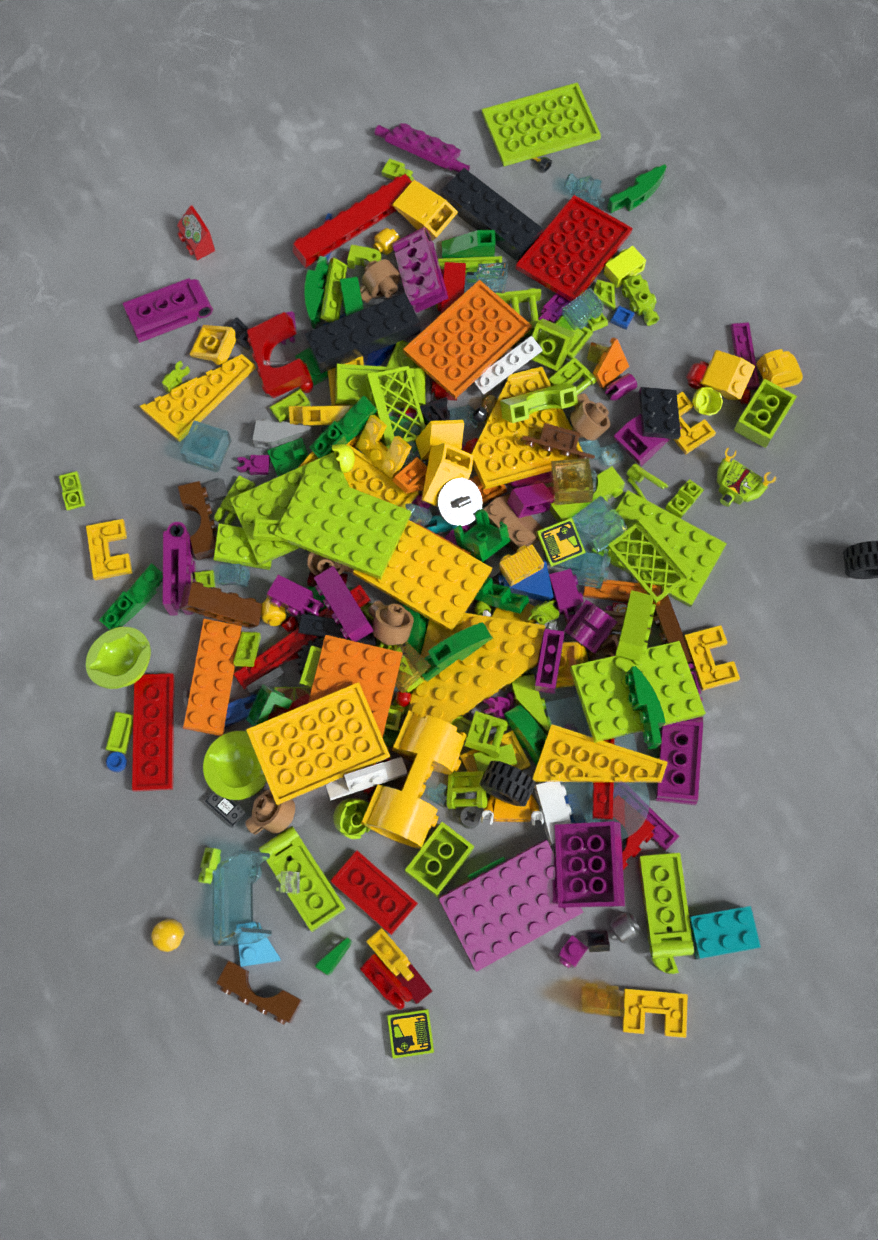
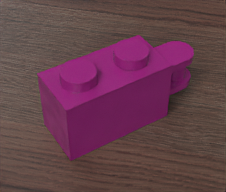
[507,483,561,518]
[549,569,584,625]
[267,575,324,616]

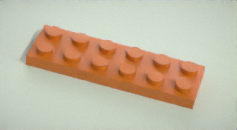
[183,619,242,736]

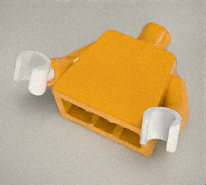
[481,794,544,825]

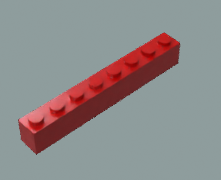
[293,173,412,268]
[432,262,466,401]

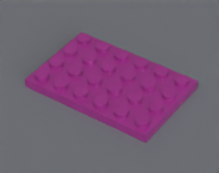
[438,839,584,972]

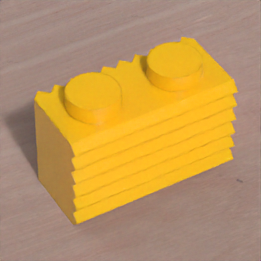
[499,545,544,587]

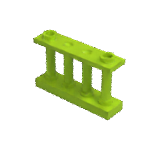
[496,288,541,338]

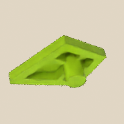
[592,279,616,310]

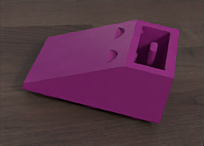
[614,414,682,467]

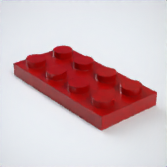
[330,850,418,936]

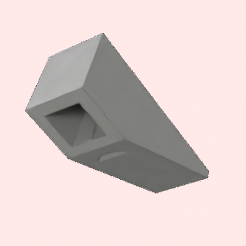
[252,419,312,449]

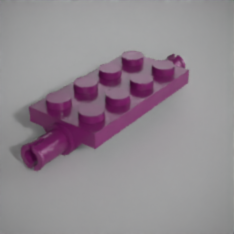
[374,123,470,173]

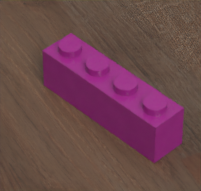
[314,566,374,642]

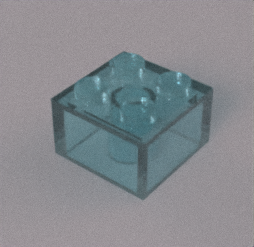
[180,420,232,472]
[572,496,628,553]

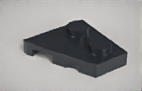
[420,397,450,426]

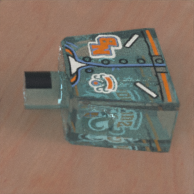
[467,263,508,293]

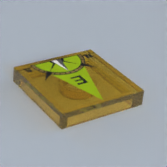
[393,641,431,693]

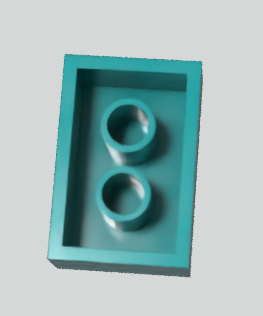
[689,906,761,960]

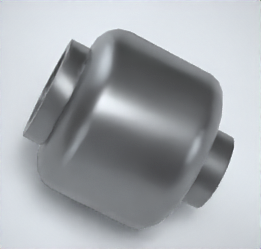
[609,912,641,943]

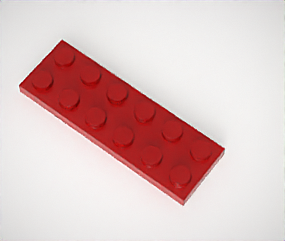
[132,673,175,792]

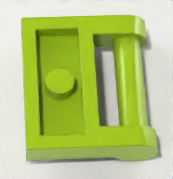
[548,357,597,395]
[465,711,508,758]
[447,771,487,809]

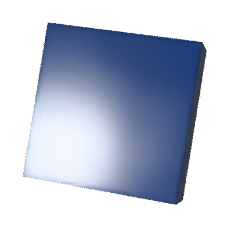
[610,306,635,330]

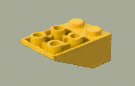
[392,180,458,241]
[422,443,474,506]

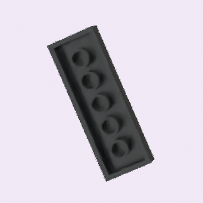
[441,168,543,262]
[304,293,420,373]

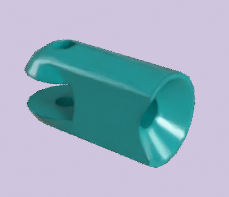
[424,515,457,534]

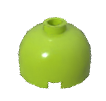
[333,798,371,839]

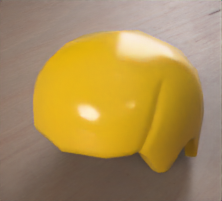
[151,918,184,952]

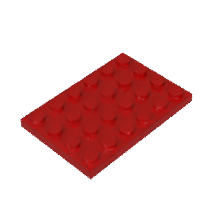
[515,195,633,304]

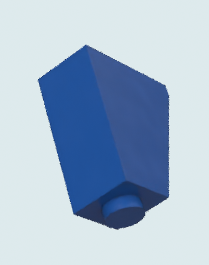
[498,561,553,602]

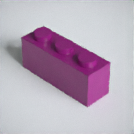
[535,629,564,694]

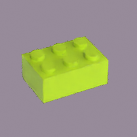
[734,379,797,448]
[405,822,474,898]

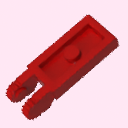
[360,954,412,1010]

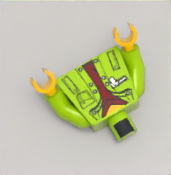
[717,447,776,507]

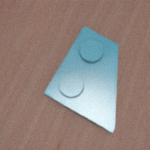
[236,922,281,967]

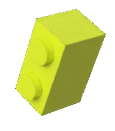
[603,246,646,288]

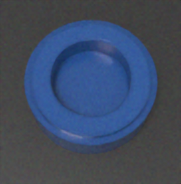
[106,752,127,772]

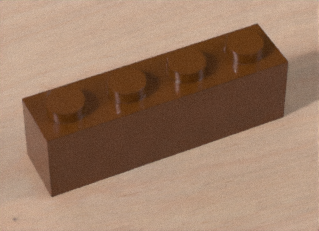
[180,582,262,629]

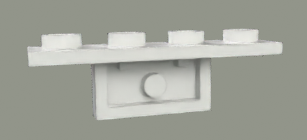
[475,336,543,395]
[326,757,408,800]

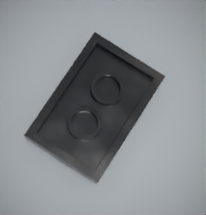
[639,387,681,440]

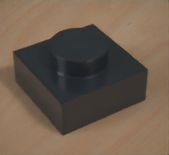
[587,931,610,952]

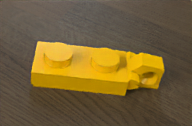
[366,928,414,981]

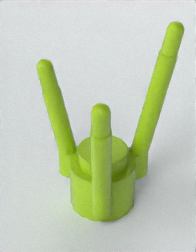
[627,463,668,500]

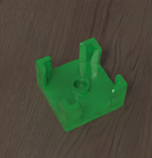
[453,508,510,562]
[246,684,293,727]

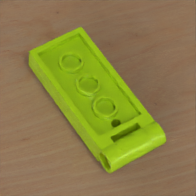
[335,364,426,408]
[258,825,346,932]
[638,853,694,959]

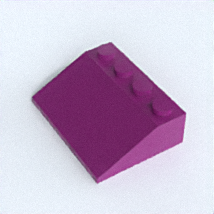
[555,821,625,908]

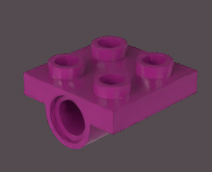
[564,599,619,654]

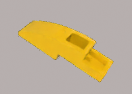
[289,405,354,425]

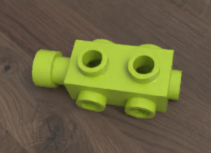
[621,274,660,326]

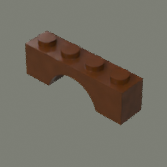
[178,481,217,561]
[216,960,303,1025]

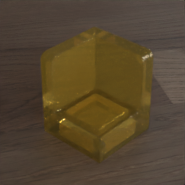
[587,342,610,364]

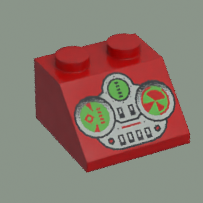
[177,205,215,261]

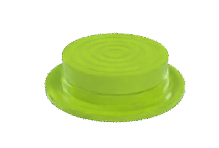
[86,627,151,689]
[203,731,267,800]

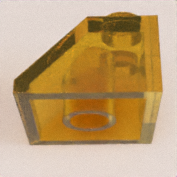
[551,458,594,505]
[578,983,625,1018]

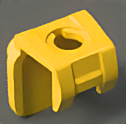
[756,349,803,389]

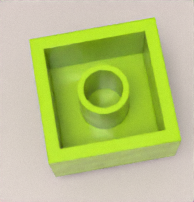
[531,319,575,371]

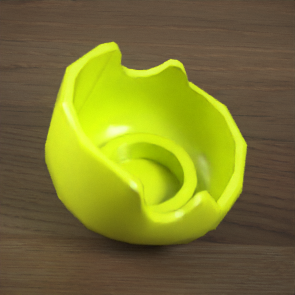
[692,387,723,416]
[332,444,355,473]

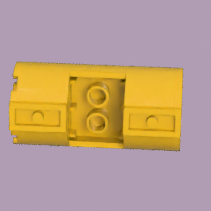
[361,711,467,849]

